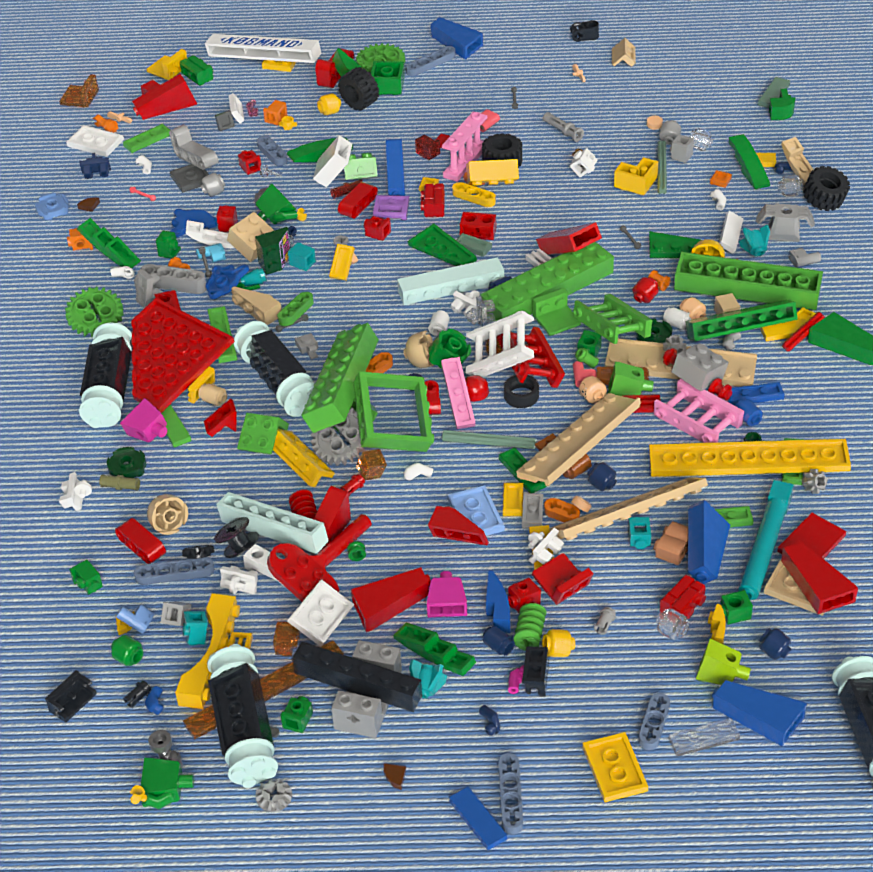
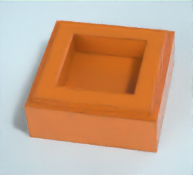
[710,170,732,188]

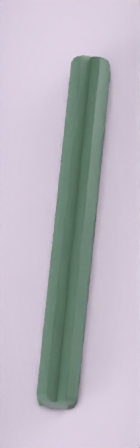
[657,141,667,194]
[442,430,537,449]

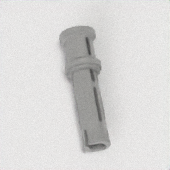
[543,112,584,142]

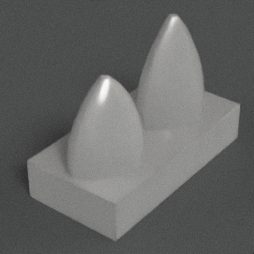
[136,270,162,308]

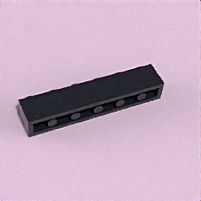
[292,642,422,712]

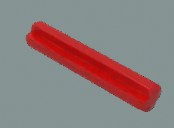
[782,312,825,352]

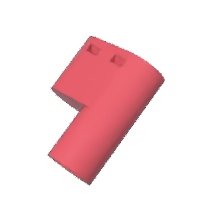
[480,109,500,132]
[572,361,597,388]

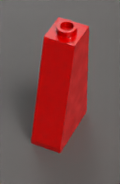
[132,74,197,120]
[536,222,602,255]
[781,541,858,614]
[351,567,431,633]

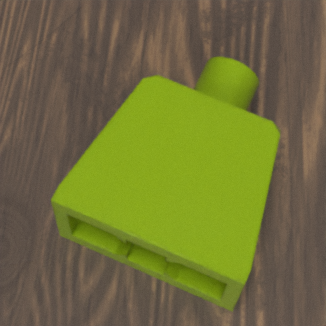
[696,639,751,685]

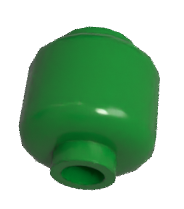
[111,635,144,666]

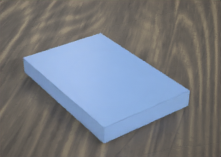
[448,485,505,536]

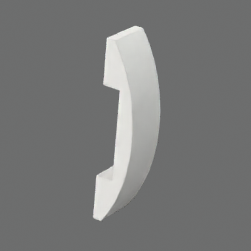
[186,220,234,248]

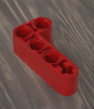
[315,48,354,88]

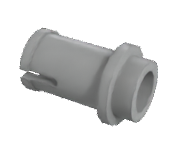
[594,607,616,635]

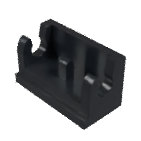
[522,646,549,697]
[45,670,97,722]

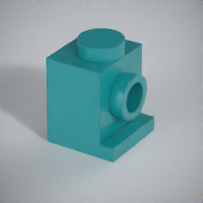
[628,517,651,549]
[183,611,208,646]

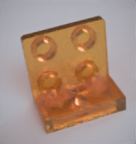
[59,74,99,108]

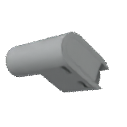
[788,248,821,268]

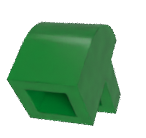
[769,89,796,120]

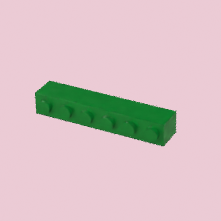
[685,300,798,341]

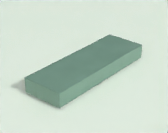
[758,77,790,108]

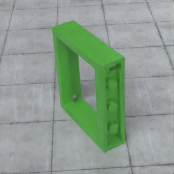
[353,371,434,452]

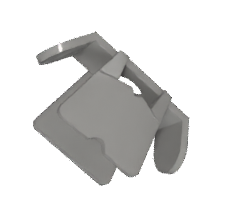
[756,203,815,242]

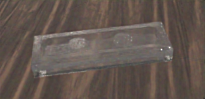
[668,718,740,757]

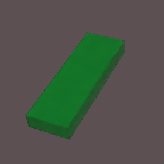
[499,447,547,493]

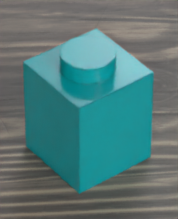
[288,242,316,271]

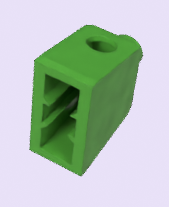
[608,361,654,396]

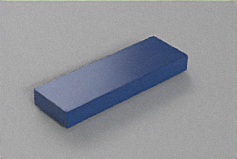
[727,382,785,406]
[449,786,507,850]

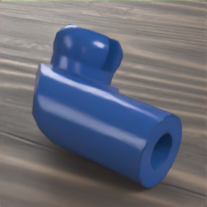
[145,686,164,715]

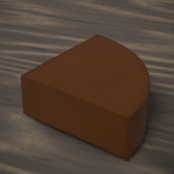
[77,197,100,212]
[383,763,406,790]

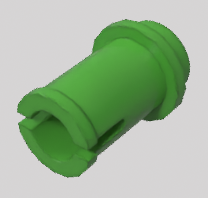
[575,348,599,368]

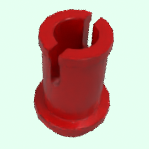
[340,474,365,496]

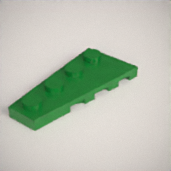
[408,223,477,266]
[649,231,701,258]

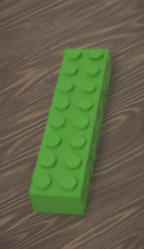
[480,242,614,322]
[674,252,823,310]
[301,322,379,433]

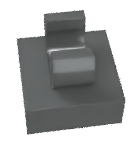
[215,110,235,131]

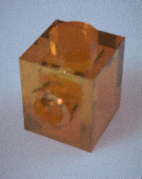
[356,449,387,481]

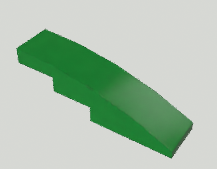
[728,134,770,190]
[287,138,353,162]
[77,218,141,268]
[393,622,476,676]

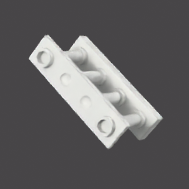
[466,311,534,377]

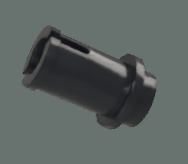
[123,680,151,708]

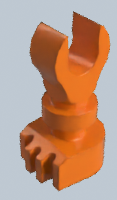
[92,114,119,133]

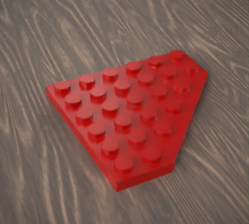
[131,298,235,413]

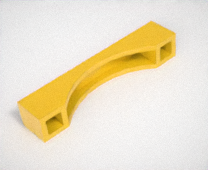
[175,593,240,709]

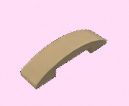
[781,137,814,185]

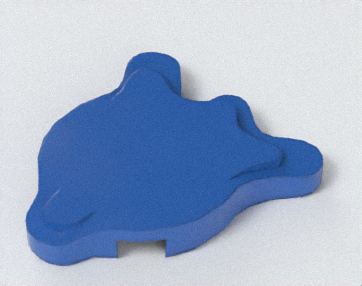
[170,209,217,238]
[206,264,250,299]

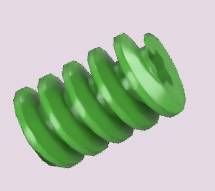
[513,603,547,651]

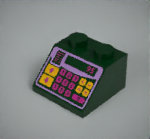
[255,227,291,275]

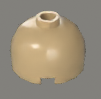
[403,330,434,368]
[147,494,188,535]

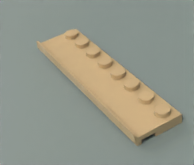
[604,338,757,387]
[516,393,641,486]

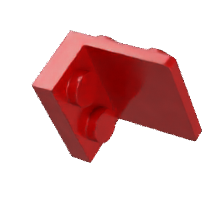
[532,553,594,605]

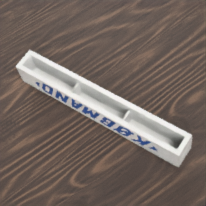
[205,34,321,63]

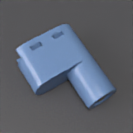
[116,604,155,634]

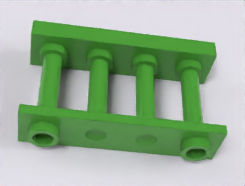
[573,294,652,344]

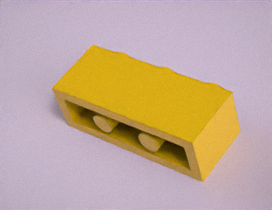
[466,159,519,186]

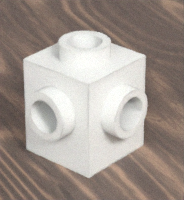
[570,148,597,177]

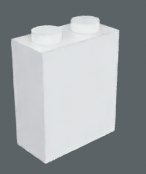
[313,135,352,187]

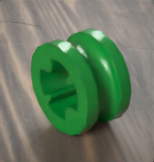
[347,541,366,561]

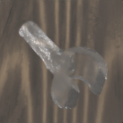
[260,164,282,177]

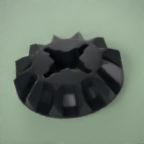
[182,545,215,559]

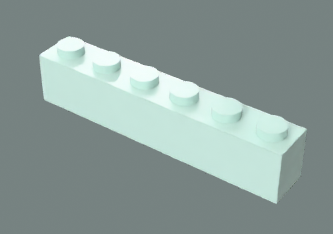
[397,257,504,305]
[216,492,328,554]

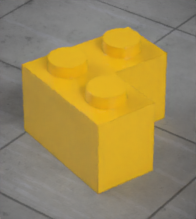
[614,157,658,195]

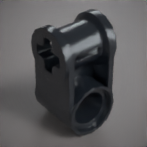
[570,20,599,42]

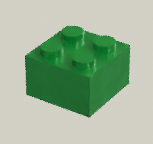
[371,61,405,95]

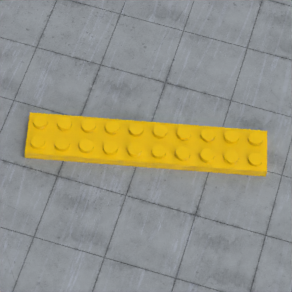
[649,439,851,477]

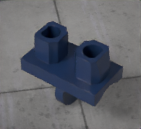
[79,153,111,179]

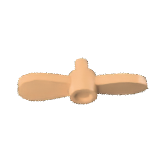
[572,64,586,82]
[107,111,133,123]

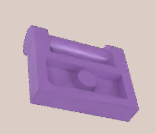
[373,195,410,220]

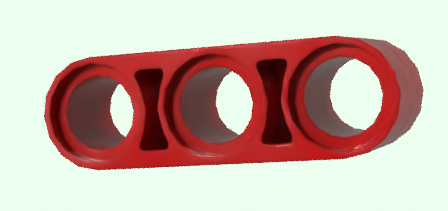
[338,182,378,219]
[115,518,166,564]

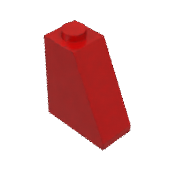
[313,486,351,549]

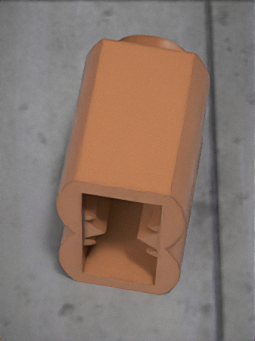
[654,521,688,565]

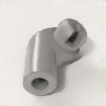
[722,332,741,351]

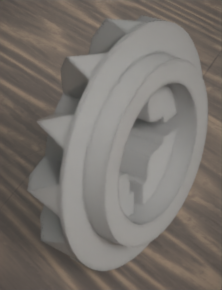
[256,778,292,812]

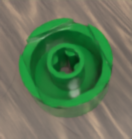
[428,329,471,369]

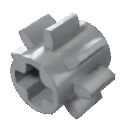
[663,335,687,354]
[802,469,828,494]

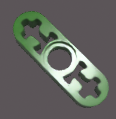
[277,292,314,326]

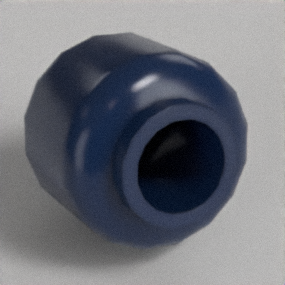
[587,462,617,491]
[759,628,792,660]

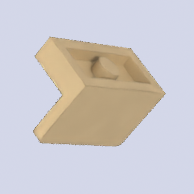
[612,38,636,67]

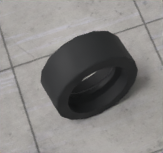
[504,375,539,408]

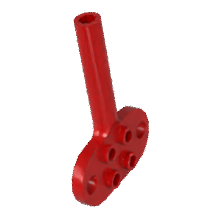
[267,514,372,602]

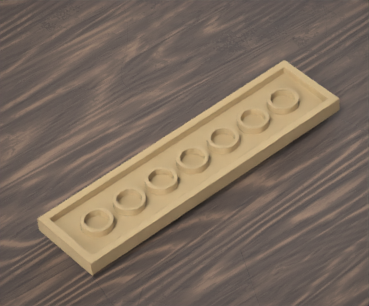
[548,477,708,540]

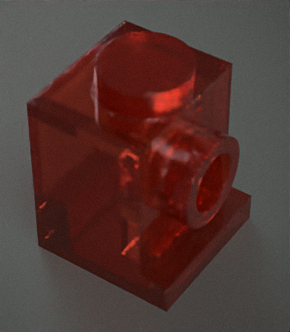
[415,134,440,161]

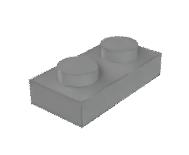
[522,493,543,528]

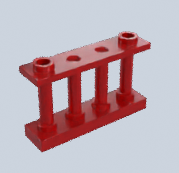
[497,327,565,388]

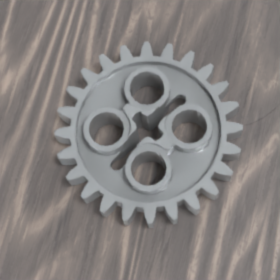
[311,408,366,466]

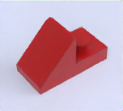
[204,398,237,437]

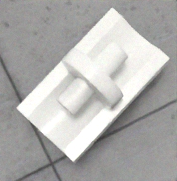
[451,290,485,320]
[59,472,92,511]
[528,528,565,565]
[220,566,258,594]

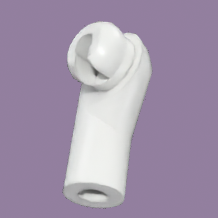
[136,155,152,174]
[710,189,727,211]
[110,266,135,279]
[404,463,433,480]

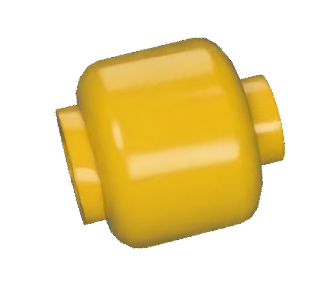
[317,93,341,115]
[542,629,575,657]

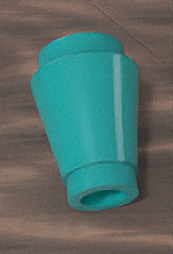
[241,268,267,286]

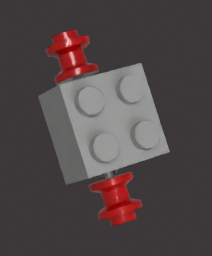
[663,343,733,400]

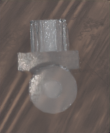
[466,296,495,327]

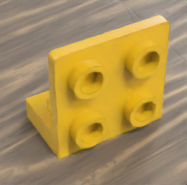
[146,49,187,80]

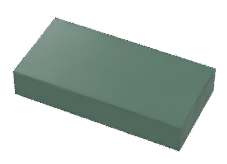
[456,233,492,257]

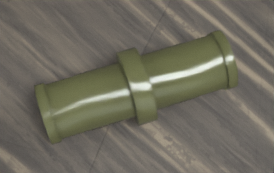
[99,475,140,491]

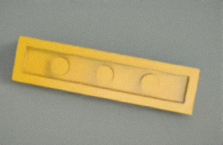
[273,429,335,487]

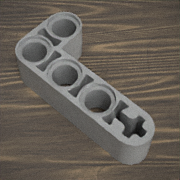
[169,124,218,170]
[134,264,207,294]

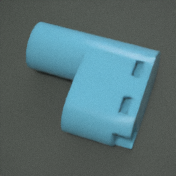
[196,243,226,263]

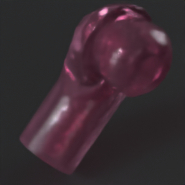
[246,99,259,117]

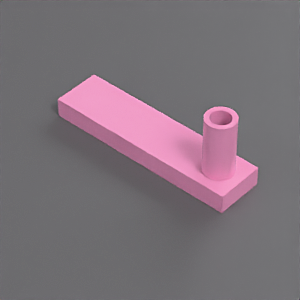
[441,357,475,429]

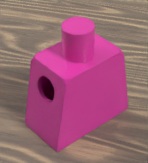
[120,398,167,442]
[427,571,467,618]

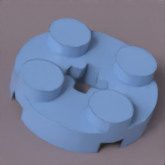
[35,193,69,220]

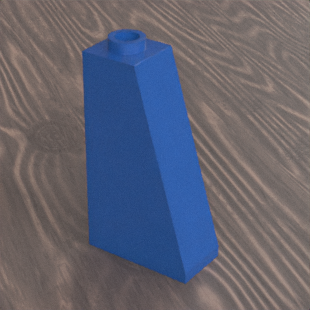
[430,17,483,59]
[386,139,405,196]
[688,500,730,584]
[712,680,807,746]

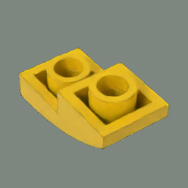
[708,604,726,644]

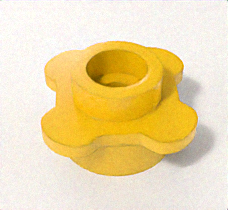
[279,116,297,130]

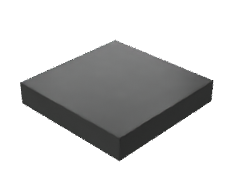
[170,164,209,193]

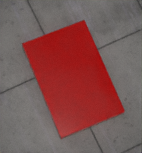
[777,513,847,559]

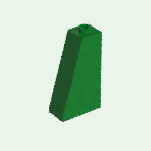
[808,312,873,365]

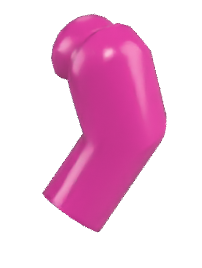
[508,665,524,694]

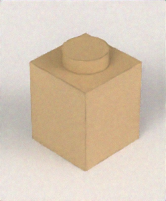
[714,293,740,314]

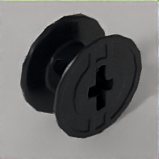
[214,517,259,558]

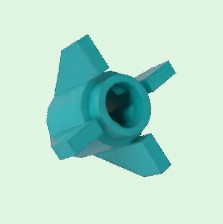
[739,225,770,257]
[409,659,447,699]

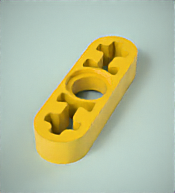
[452,182,496,207]

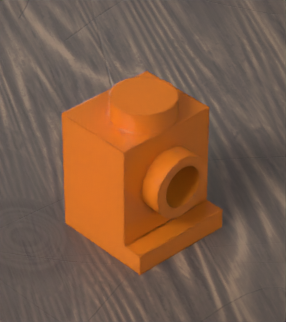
[263,100,287,125]
[67,228,93,251]

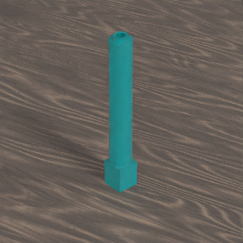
[738,480,794,600]

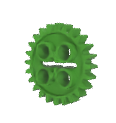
[356,43,405,73]
[65,286,124,337]

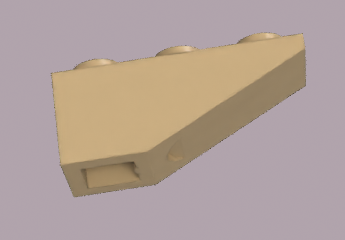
[231,287,281,325]

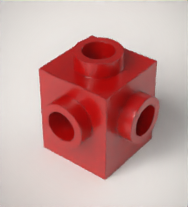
[508,578,541,614]

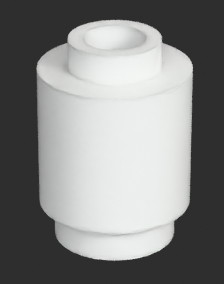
[663,307,692,330]
[428,310,450,336]

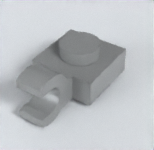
[295,333,319,360]

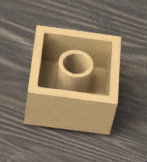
[227,212,274,262]

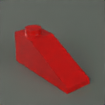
[428,506,489,546]

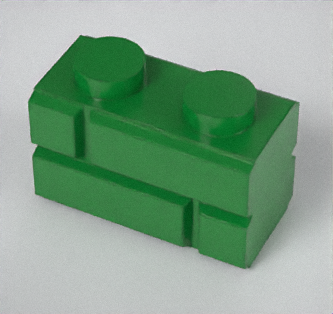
[180,55,213,86]

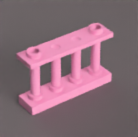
[442,111,487,182]
[654,379,744,443]

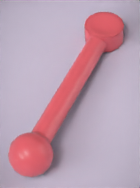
[129,187,156,201]

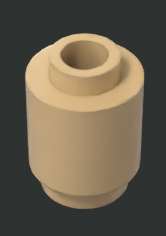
[198,383,227,406]

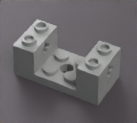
[331,640,402,738]

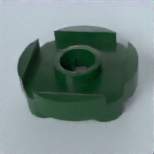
[636,319,673,343]
[107,447,146,478]

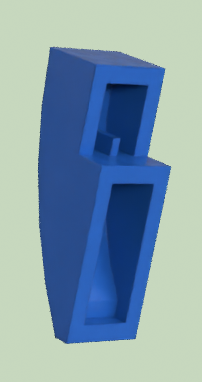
[486,570,510,633]

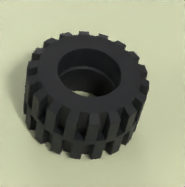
[338,67,379,111]
[482,133,523,168]
[803,166,850,211]

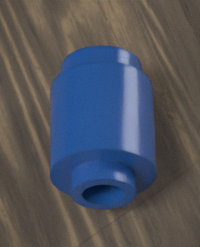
[736,399,763,426]

